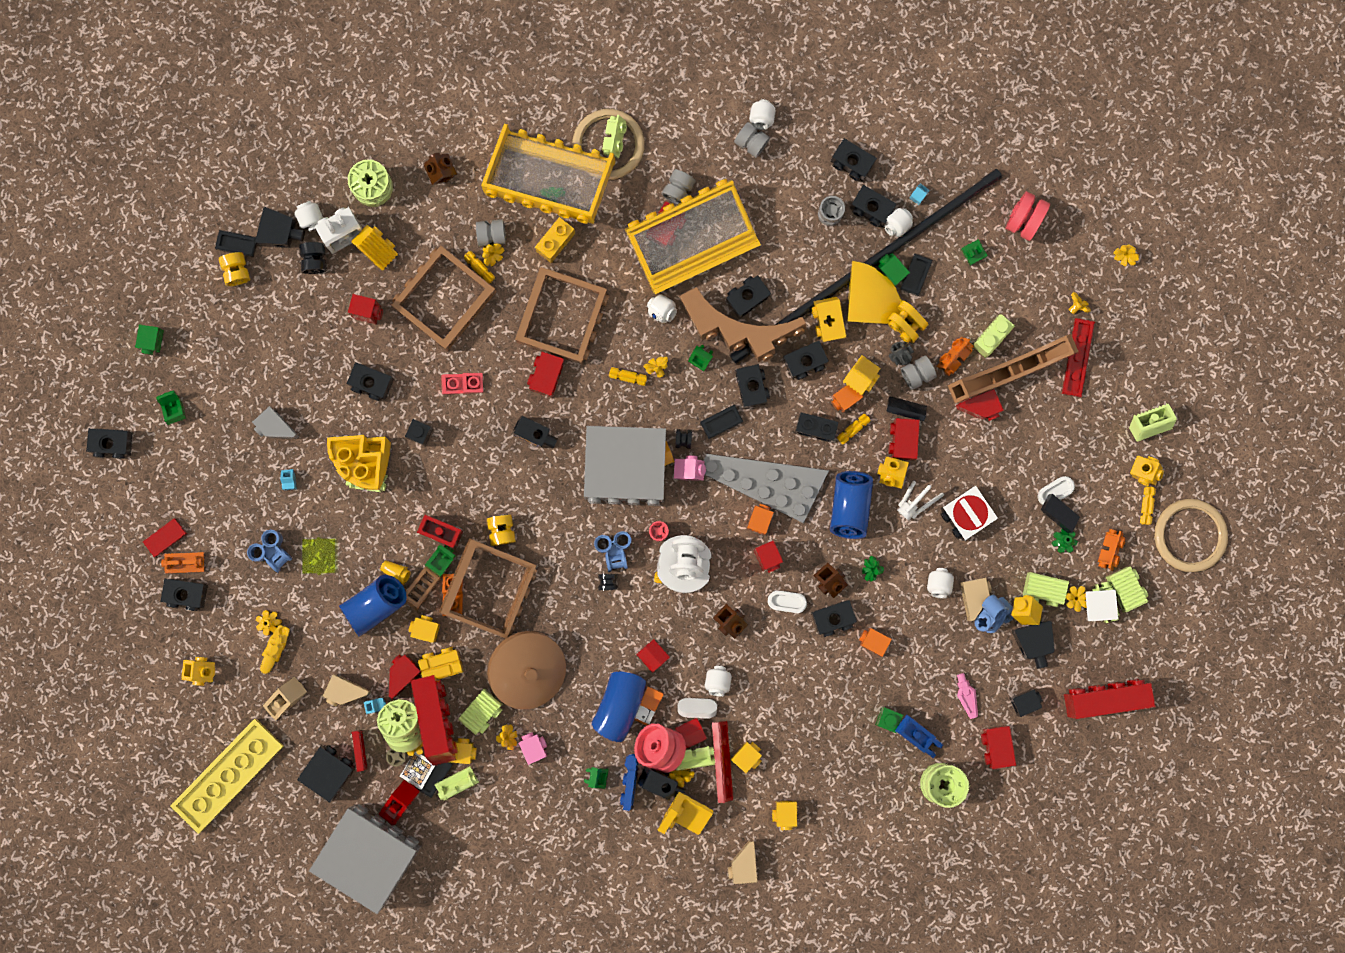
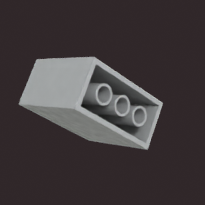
[584,426,666,506]
[309,804,421,914]

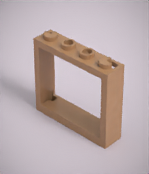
[391,246,496,352]
[515,267,609,364]
[439,538,537,639]

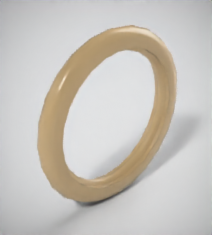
[572,109,645,180]
[1154,499,1228,572]

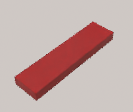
[1062,318,1095,398]
[712,721,733,803]

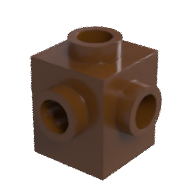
[423,152,457,185]
[813,563,848,598]
[713,604,748,639]

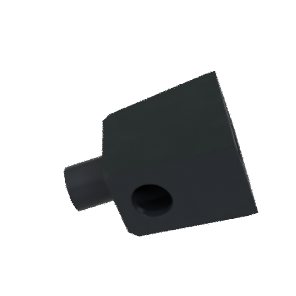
[255,207,305,248]
[511,416,558,449]
[1012,621,1055,669]
[637,767,685,801]

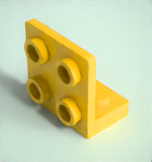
[657,792,714,835]

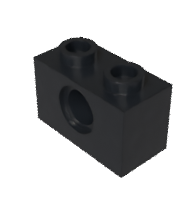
[830,138,877,182]
[850,185,896,227]
[726,275,771,319]
[782,341,829,380]
[346,362,394,402]
[735,364,770,409]
[86,428,133,459]
[160,578,208,611]
[811,600,857,637]

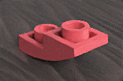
[441,373,483,395]

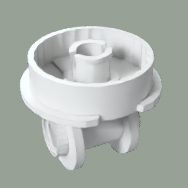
[657,535,711,593]

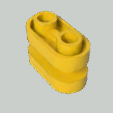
[888,301,929,343]

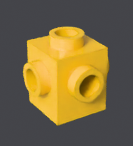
[1130,455,1164,486]
[877,456,909,489]
[181,657,215,686]

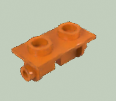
[936,337,974,376]
[1097,529,1126,571]
[161,552,204,573]

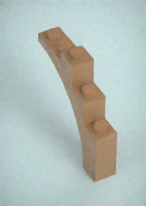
[679,287,806,362]
[948,334,1079,404]

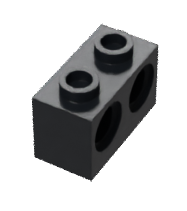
[795,412,839,443]

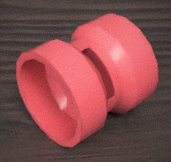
[649,521,669,541]

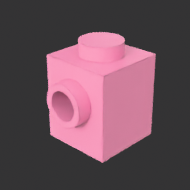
[674,456,706,481]
[519,732,547,765]

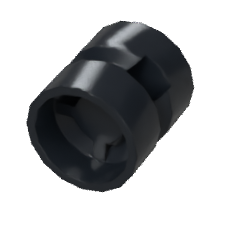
[299,242,327,274]

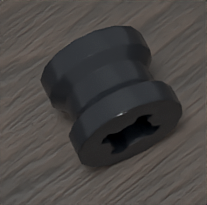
[675,429,692,449]
[598,574,618,590]

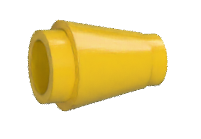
[380,560,411,585]

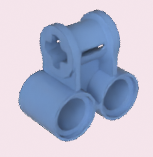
[247,530,292,573]
[594,531,632,572]
[975,595,1014,633]

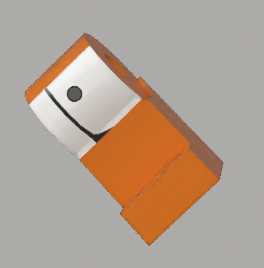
[635,686,664,726]

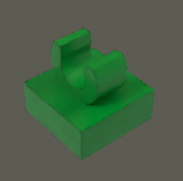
[961,239,988,266]
[688,345,713,372]
[584,767,609,789]

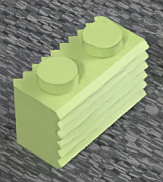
[973,315,1015,358]
[1129,403,1177,442]
[1106,566,1148,612]
[1022,572,1069,607]
[458,689,503,735]

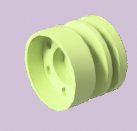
[348,160,393,207]
[377,700,422,753]
[920,763,969,807]

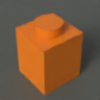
[831,385,863,412]
[747,504,774,535]
[859,628,892,657]

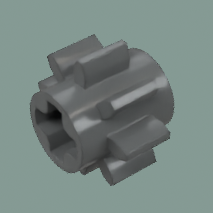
[888,342,914,366]

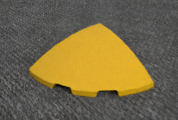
[847,261,902,324]
[327,435,391,490]

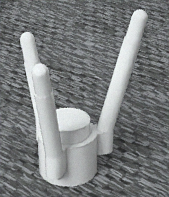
[897,481,944,521]

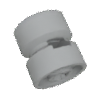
[734,122,770,158]
[661,169,696,204]
[818,196,845,226]
[476,219,506,247]
[900,356,937,390]

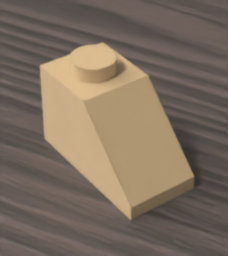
[960,578,992,621]
[323,674,371,706]
[263,677,307,721]
[728,840,757,884]

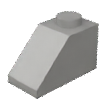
[252,406,299,439]

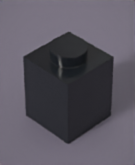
[405,419,433,447]
[1010,689,1043,717]

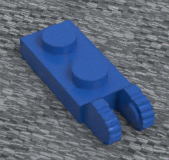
[895,715,943,759]
[620,754,639,811]

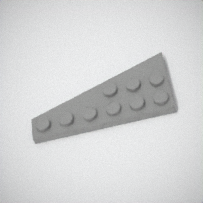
[703,454,829,523]

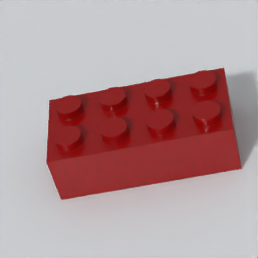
[411,675,458,766]
[1064,679,1155,719]

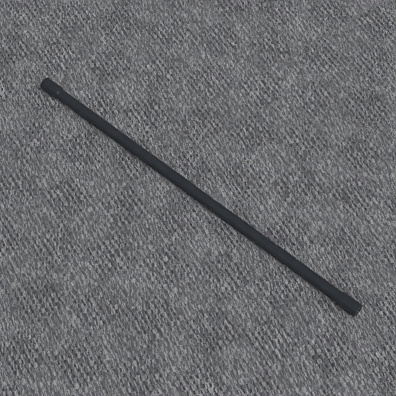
[729,169,1002,364]

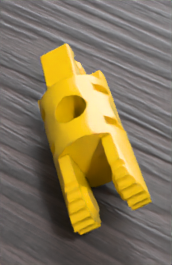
[260,624,290,674]

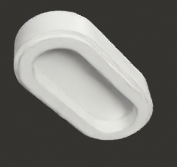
[1038,476,1075,505]
[768,591,807,613]
[677,698,717,718]

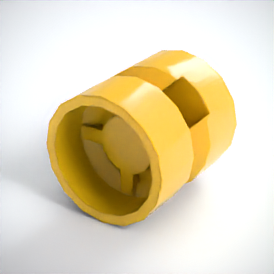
[218,252,250,286]
[487,515,516,546]

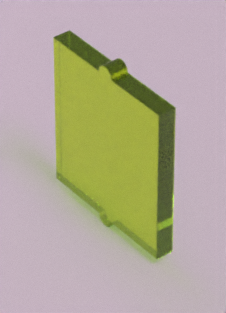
[302,537,335,575]

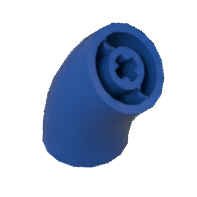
[830,471,873,539]
[339,575,407,637]
[591,672,646,742]

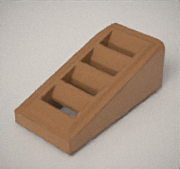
[406,566,441,611]

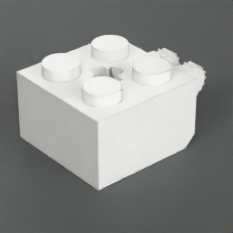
[314,207,362,254]

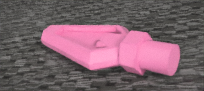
[957,673,978,719]

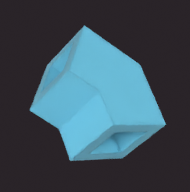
[910,183,930,205]
[280,469,297,490]
[364,697,386,714]

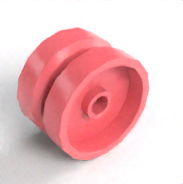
[1005,191,1050,241]
[634,723,686,773]

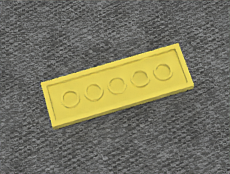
[171,719,284,834]

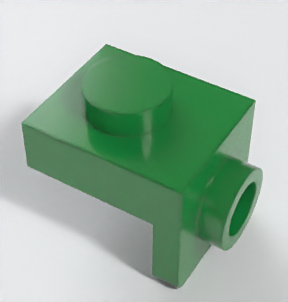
[156,390,186,425]
[425,545,456,577]

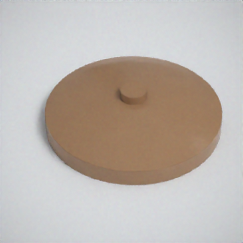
[487,631,566,709]

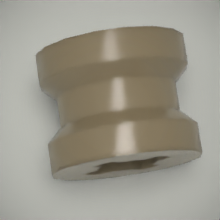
[386,748,408,767]

